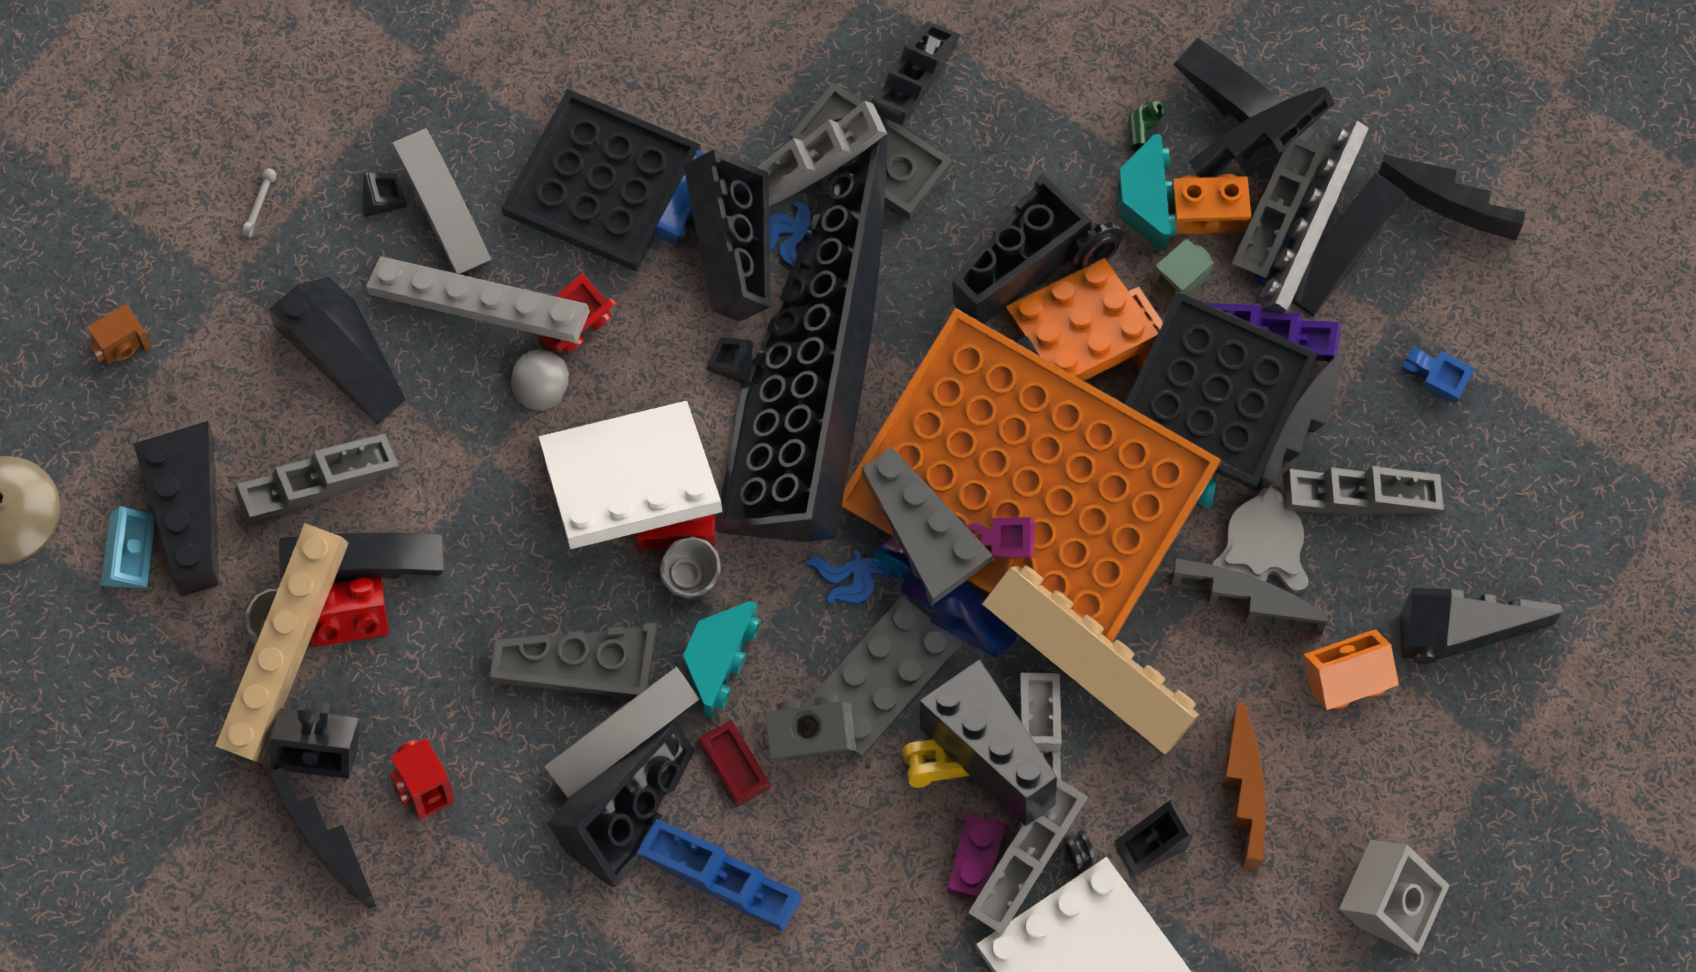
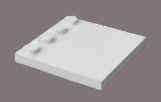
[539,401,723,549]
[976,857,1191,972]

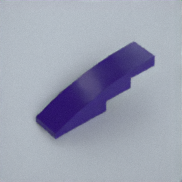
[1207,303,1341,362]

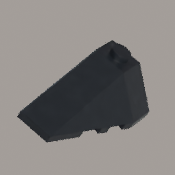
[269,277,406,424]
[1400,588,1562,664]
[547,721,694,887]

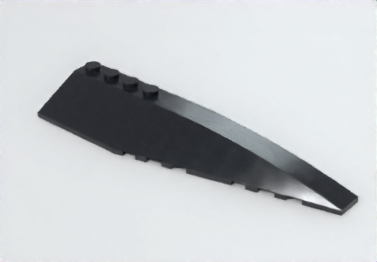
[715,117,888,542]

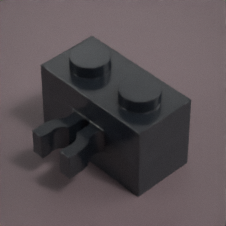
[270,700,359,779]

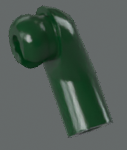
[1128,100,1166,151]

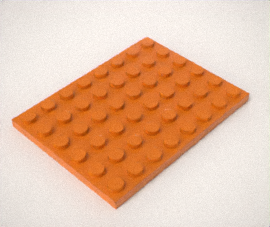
[841,308,1221,643]

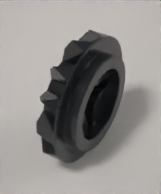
[1069,222,1123,270]

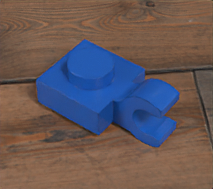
[1401,347,1475,404]

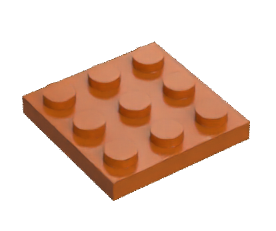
[1006,258,1158,381]

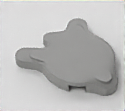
[1212,487,1308,594]

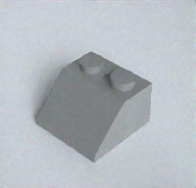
[1339,840,1450,955]

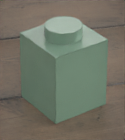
[1152,238,1214,301]

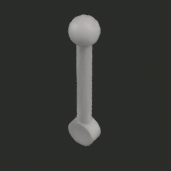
[242,168,277,238]

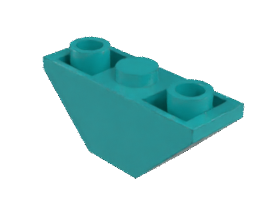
[1117,134,1176,250]
[683,601,761,719]

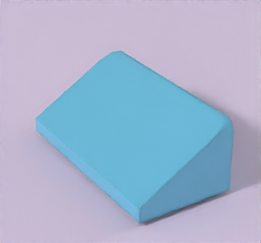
[101,506,156,588]

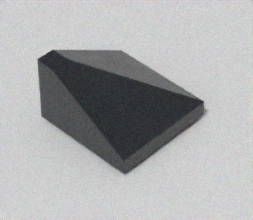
[363,172,407,217]
[706,337,753,384]

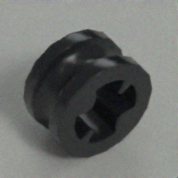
[1063,830,1096,871]

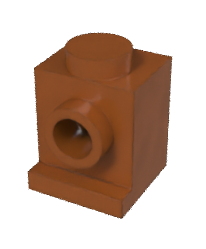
[87,304,152,365]

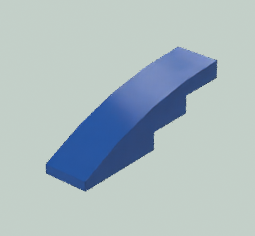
[637,819,802,932]

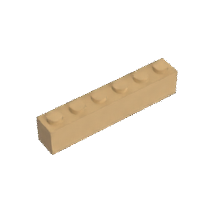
[215,523,349,763]
[982,565,1200,754]

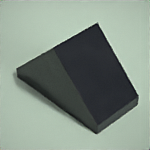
[1115,799,1193,875]

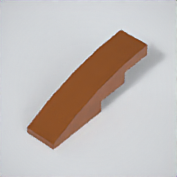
[1222,702,1266,871]

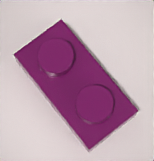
[947,814,1006,900]

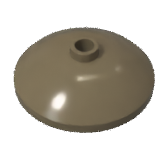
[0,456,61,566]

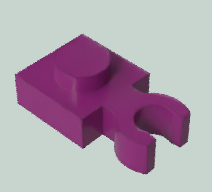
[966,517,1035,559]

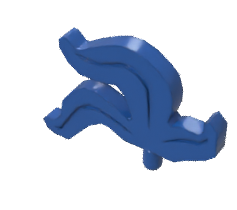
[769,202,813,267]
[807,550,890,605]

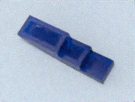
[872,536,1017,658]

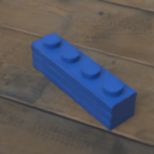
[656,151,704,244]

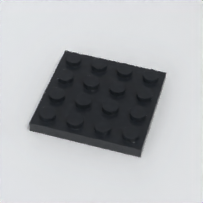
[502,89,701,272]
[1125,291,1318,490]

